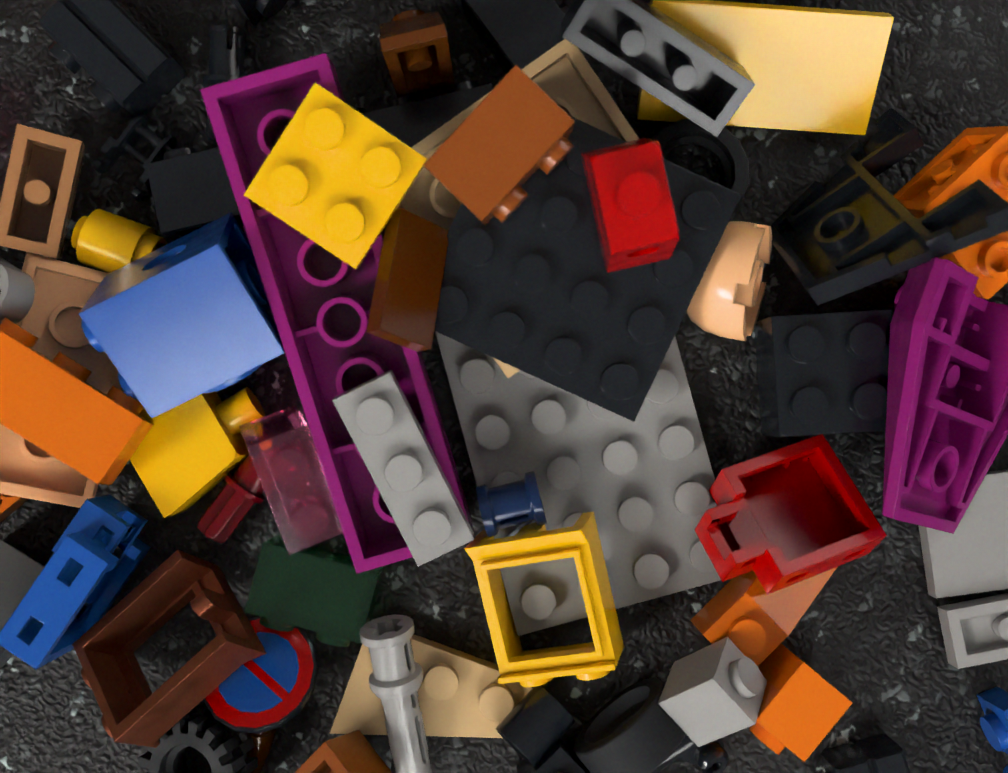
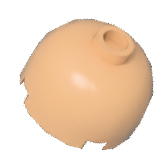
[686,221,772,341]

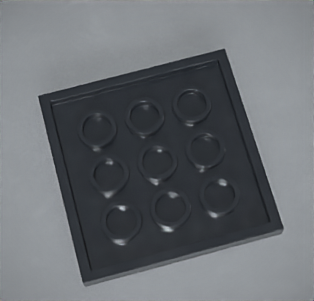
[434,116,741,422]

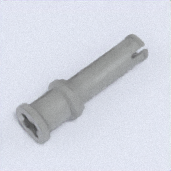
[359,615,433,773]

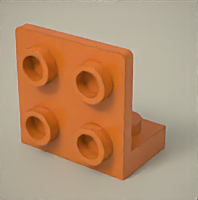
[893,126,1008,299]

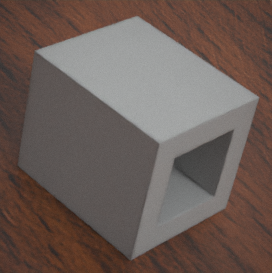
[658,637,768,747]

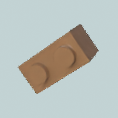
[0,124,86,259]

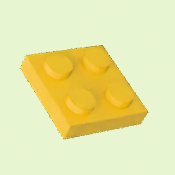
[244,83,427,269]

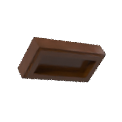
[366,208,449,352]

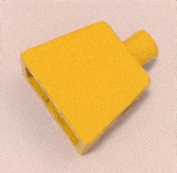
[129,387,265,518]

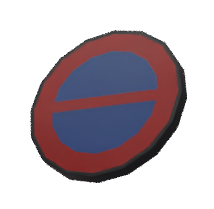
[203,616,319,734]

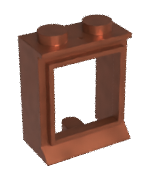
[73,550,267,748]

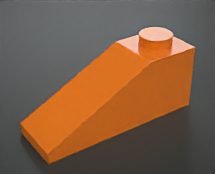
[690,567,837,666]

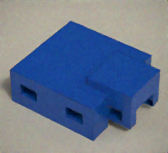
[0,494,151,669]

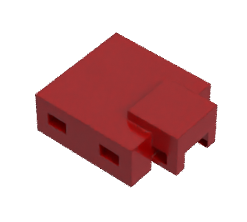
[694,434,887,595]

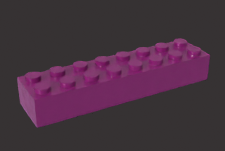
[200,53,473,574]

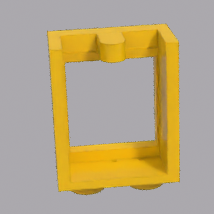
[464,511,624,687]

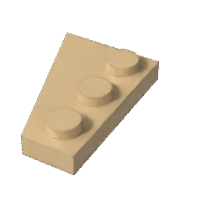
[330,619,532,738]

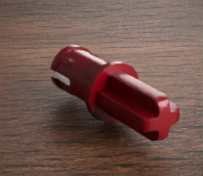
[197,433,292,544]

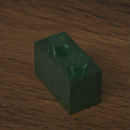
[244,536,386,647]

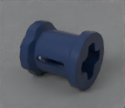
[476,471,547,537]

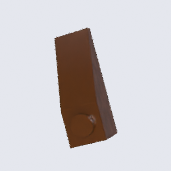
[379,10,454,99]

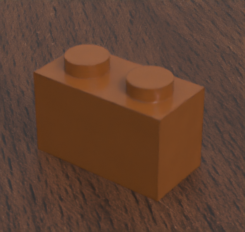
[423,65,575,225]

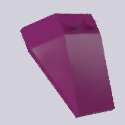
[882,258,1008,534]

